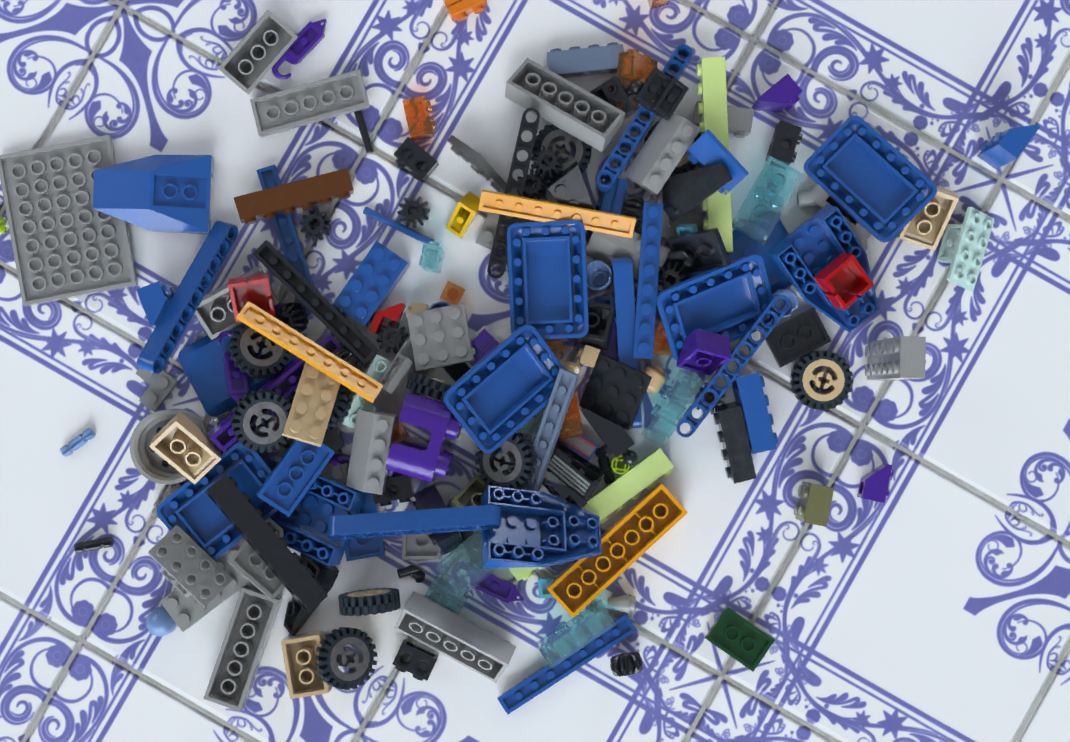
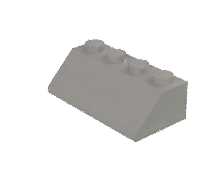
[217,10,298,95]
[624,113,701,197]
[586,231,670,280]
[194,266,279,340]
[346,409,397,495]

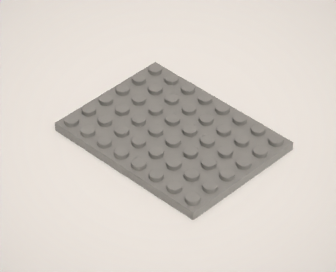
[0,135,138,306]

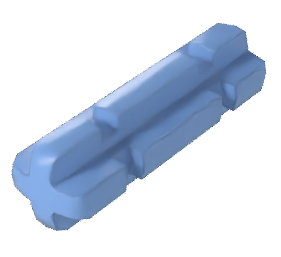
[60,428,96,457]

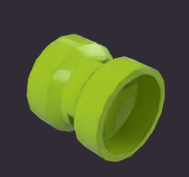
[610,455,630,474]

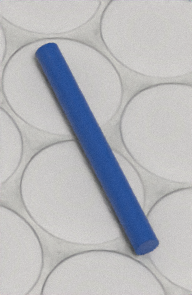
[363,207,434,246]

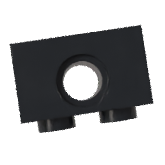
[765,121,803,167]
[373,475,414,506]

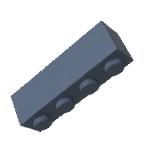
[547,42,626,78]

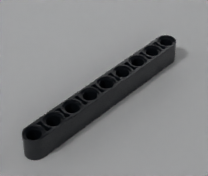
[487,108,540,279]

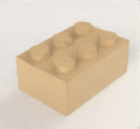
[281,631,332,699]

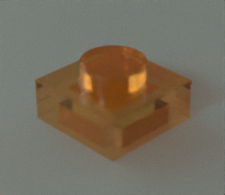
[440,281,466,305]

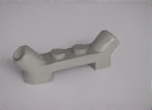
[797,183,871,251]

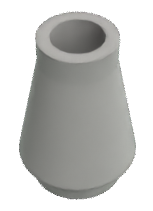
[608,594,636,613]

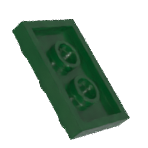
[705,606,775,672]

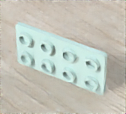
[937,207,994,291]
[342,354,392,429]

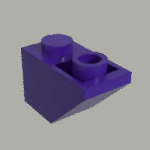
[857,463,894,503]

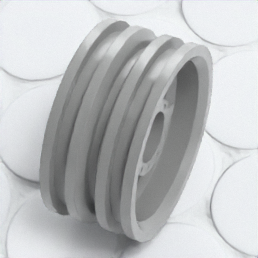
[130,409,213,485]

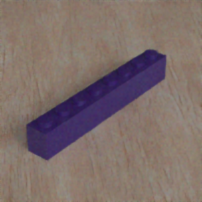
[207,331,343,452]

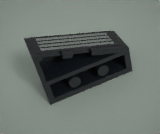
[547,441,604,502]

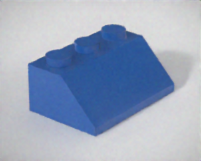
[978,125,1040,169]
[686,129,749,195]
[137,281,177,327]

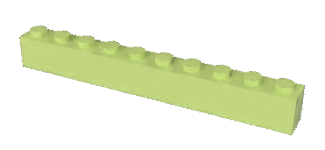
[696,57,733,254]
[509,447,674,581]

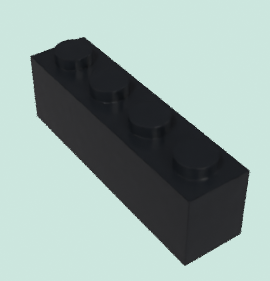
[713,401,757,484]

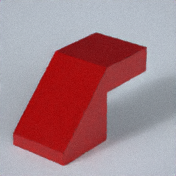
[368,303,406,335]

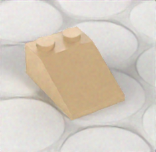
[898,186,959,251]
[149,412,222,484]

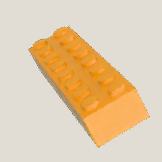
[546,483,688,618]

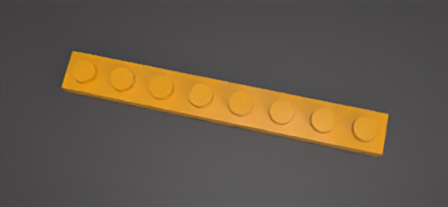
[478,190,636,238]
[237,301,384,403]

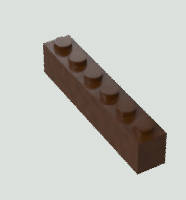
[233,168,354,225]

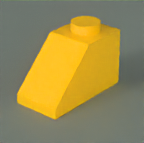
[446,191,480,238]

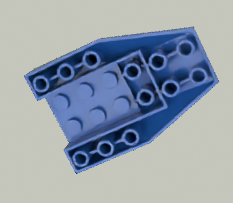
[92,155,214,235]
[767,204,879,333]
[270,469,366,566]
[481,485,602,568]

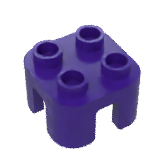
[386,393,462,483]

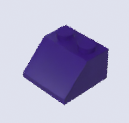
[751,74,803,112]
[676,329,731,375]

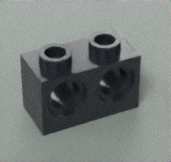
[394,137,439,182]
[392,640,438,681]

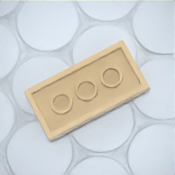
[282,362,340,447]

